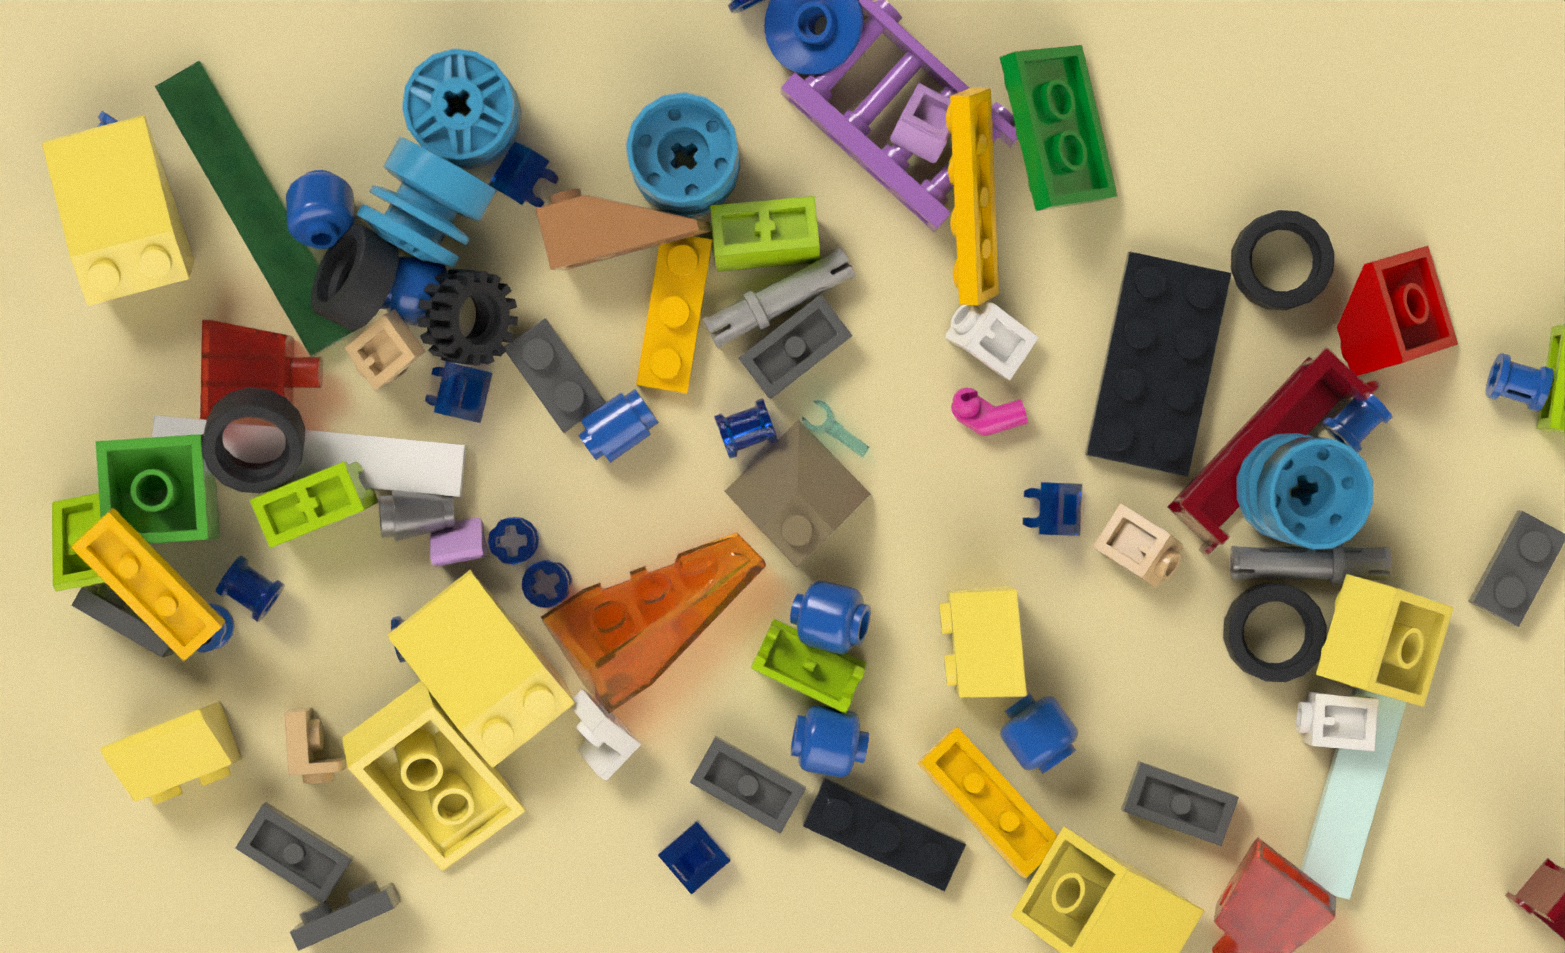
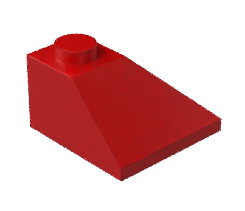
[1337,246,1458,376]

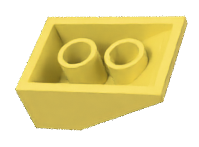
[42,115,195,306]
[387,570,575,768]
[342,681,526,871]

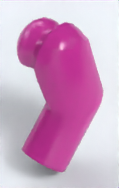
[951,387,1028,436]

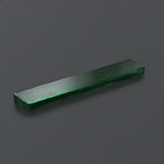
[154,60,358,357]

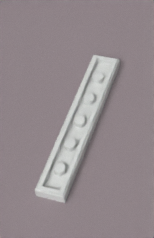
[152,415,467,497]

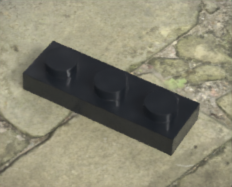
[803,777,966,892]

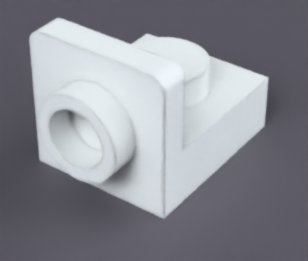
[945,301,1039,380]
[571,689,641,780]
[1296,691,1379,751]

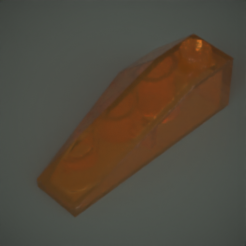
[541,532,766,714]

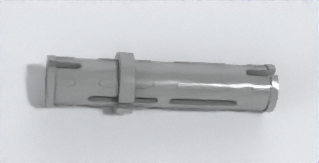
[702,247,856,348]
[1230,544,1391,584]

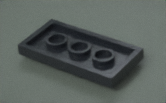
[1085,252,1231,477]

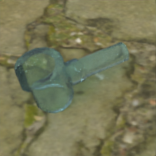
[802,400,870,457]

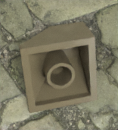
[724,420,870,567]

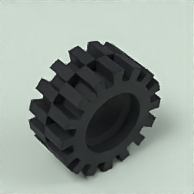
[417,269,518,366]

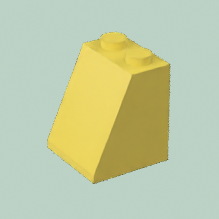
[1010,826,1205,953]

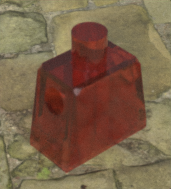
[200,320,323,420]
[1212,837,1336,953]

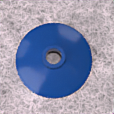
[764,0,863,75]

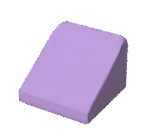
[890,83,951,163]
[430,518,488,567]

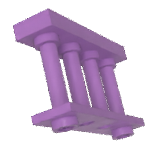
[781,0,1018,232]

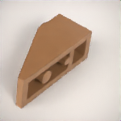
[535,189,711,270]

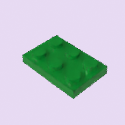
[999,45,1118,211]

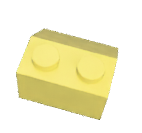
[1316,574,1454,707]
[939,585,1027,698]
[100,701,242,805]

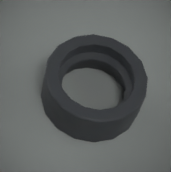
[1230,210,1334,311]
[311,224,399,331]
[202,387,306,494]
[1223,583,1327,682]

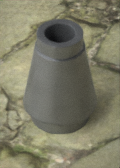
[379,490,455,542]

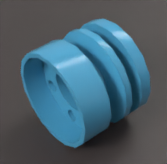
[402,49,521,169]
[626,92,740,217]
[357,137,497,269]
[1237,433,1373,549]

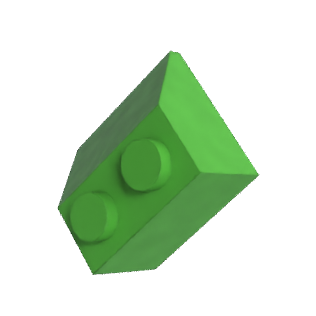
[95,434,220,544]

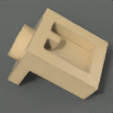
[344,309,426,390]
[1092,503,1183,588]
[285,707,347,784]

